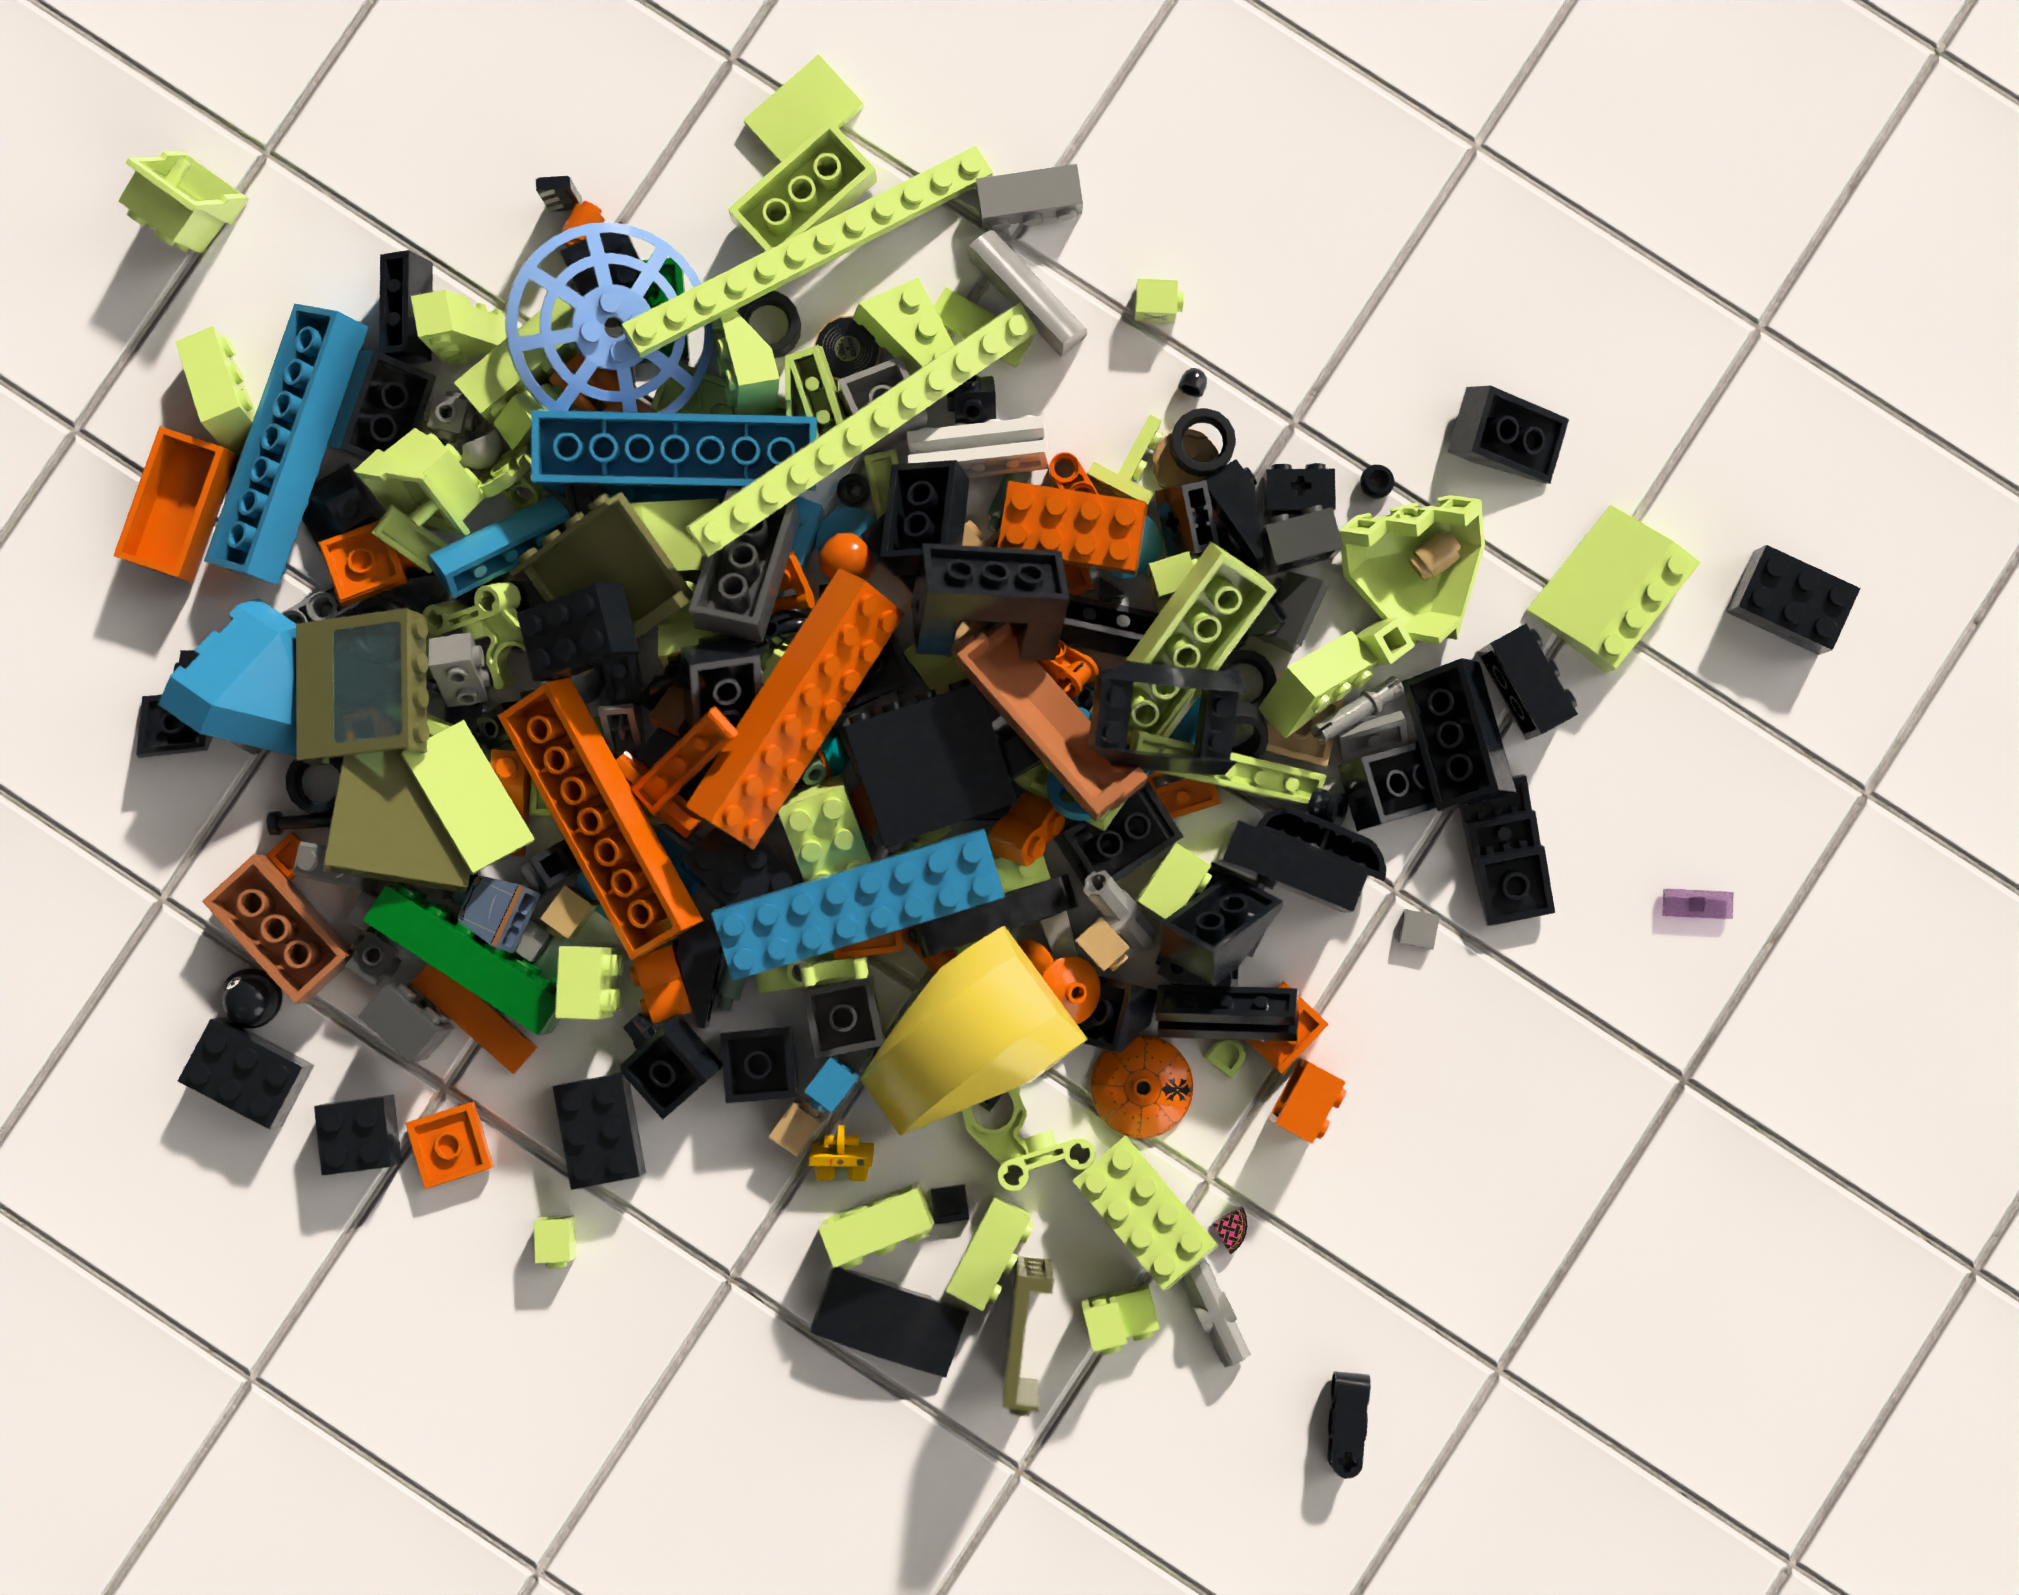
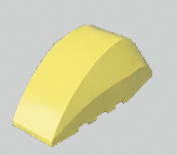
[860,926,1088,1136]

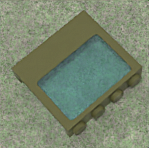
[296,608,429,766]

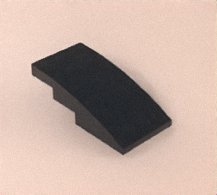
[1460,774,1555,926]
[809,1265,969,1378]

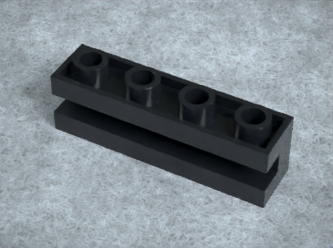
[1155,985,1299,1041]

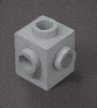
[425,391,478,443]

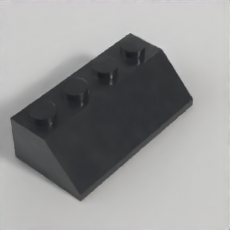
[1402,658,1516,811]

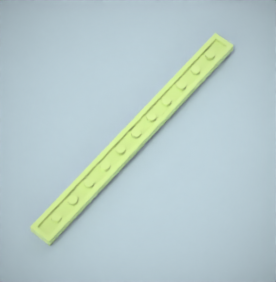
[622,145,994,358]
[685,302,1038,557]

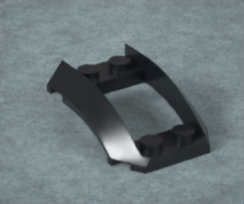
[1088,660,1246,775]

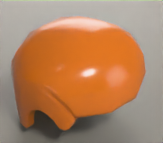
[819,533,874,580]

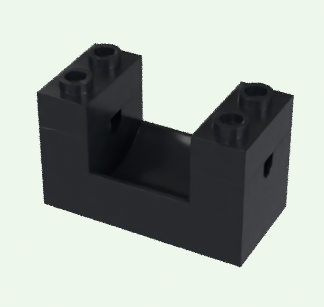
[911,543,1070,660]

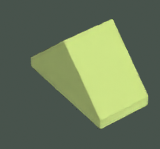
[493,383,559,452]

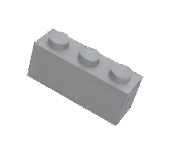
[976,164,1083,231]

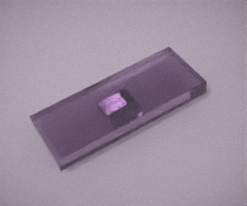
[1662,889,1734,919]

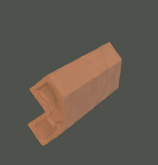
[956,622,1148,821]

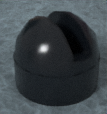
[1178,368,1207,397]

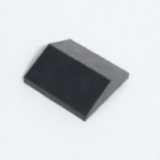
[136,694,213,758]

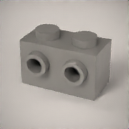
[428,632,493,708]

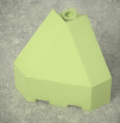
[1339,495,1485,645]

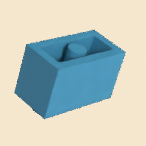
[804,1055,862,1113]

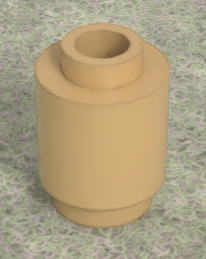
[1408,531,1461,581]

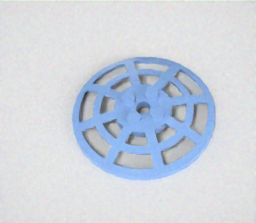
[505,222,714,413]

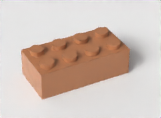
[202,854,353,1004]

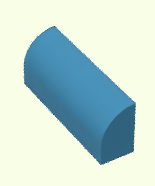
[427,495,571,599]

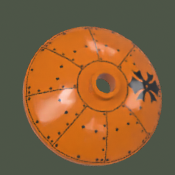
[1090,1034,1193,1138]

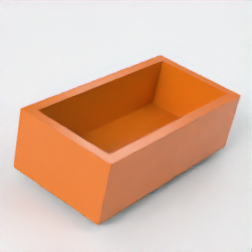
[113,426,238,584]
[998,481,1148,575]

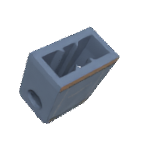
[452,875,541,954]

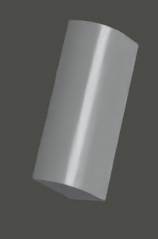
[969,230,1087,357]

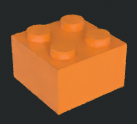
[1268,1058,1347,1144]

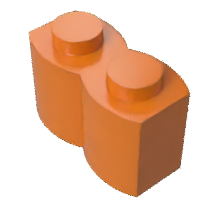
[988,792,1065,867]
[629,945,693,1024]

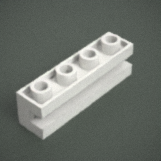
[907,415,1049,478]

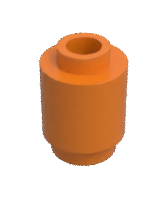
[560,201,605,248]

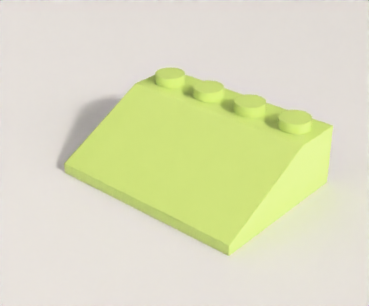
[1526,505,1701,674]

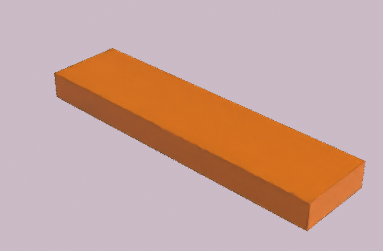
[630,707,739,814]
[411,964,539,1074]

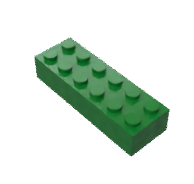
[363,883,561,1036]

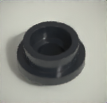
[1360,464,1394,499]
[837,473,871,508]

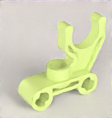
[423,582,526,689]
[755,950,869,993]
[962,1087,1095,1191]

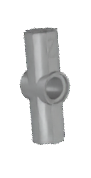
[1082,870,1157,953]
[1182,1259,1251,1368]

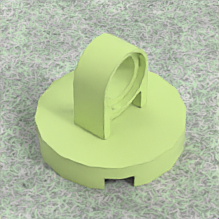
[477,444,543,510]

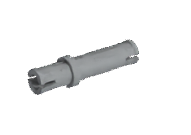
[1311,676,1405,744]

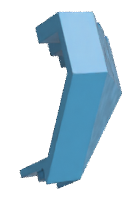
[158,598,297,757]

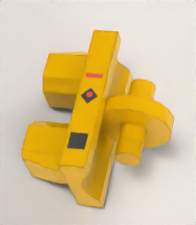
[809,1125,874,1182]

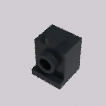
[475,700,520,750]

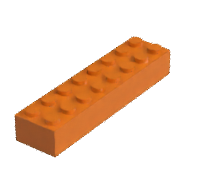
[685,568,905,850]
[498,677,704,960]

